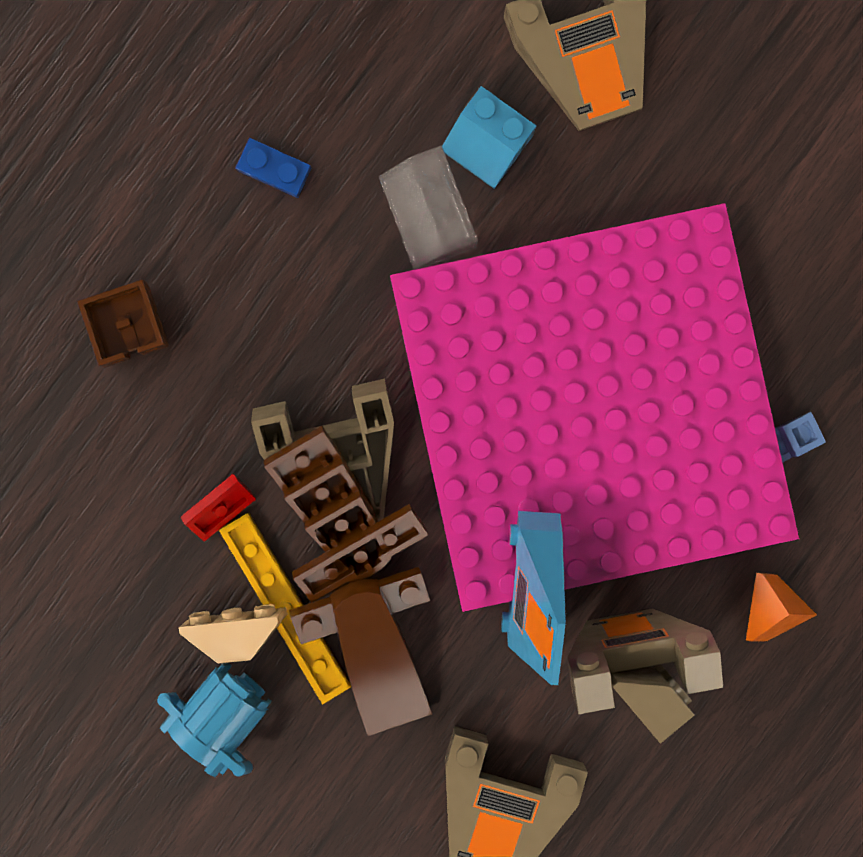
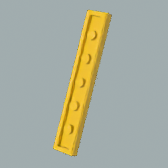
[219,513,351,705]

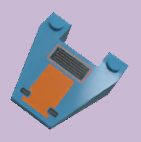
[501,511,566,685]

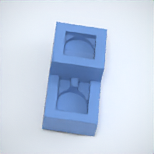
[775,412,826,462]

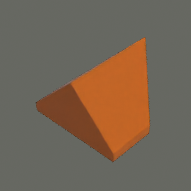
[746,573,817,642]

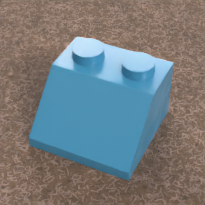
[440,86,536,189]

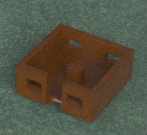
[77,280,169,368]

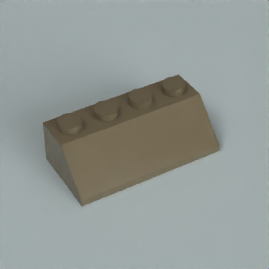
[610,664,694,744]

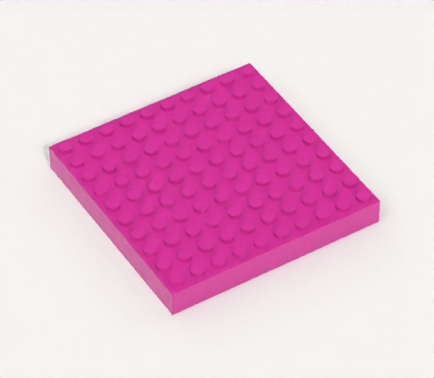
[390,203,799,612]

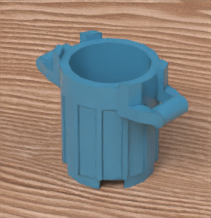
[157,663,271,777]

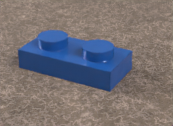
[236,138,311,198]

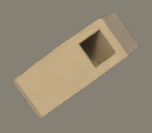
[178,604,287,664]

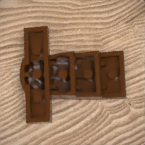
[263,426,428,603]
[289,567,432,736]

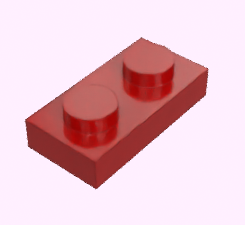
[181,474,256,542]

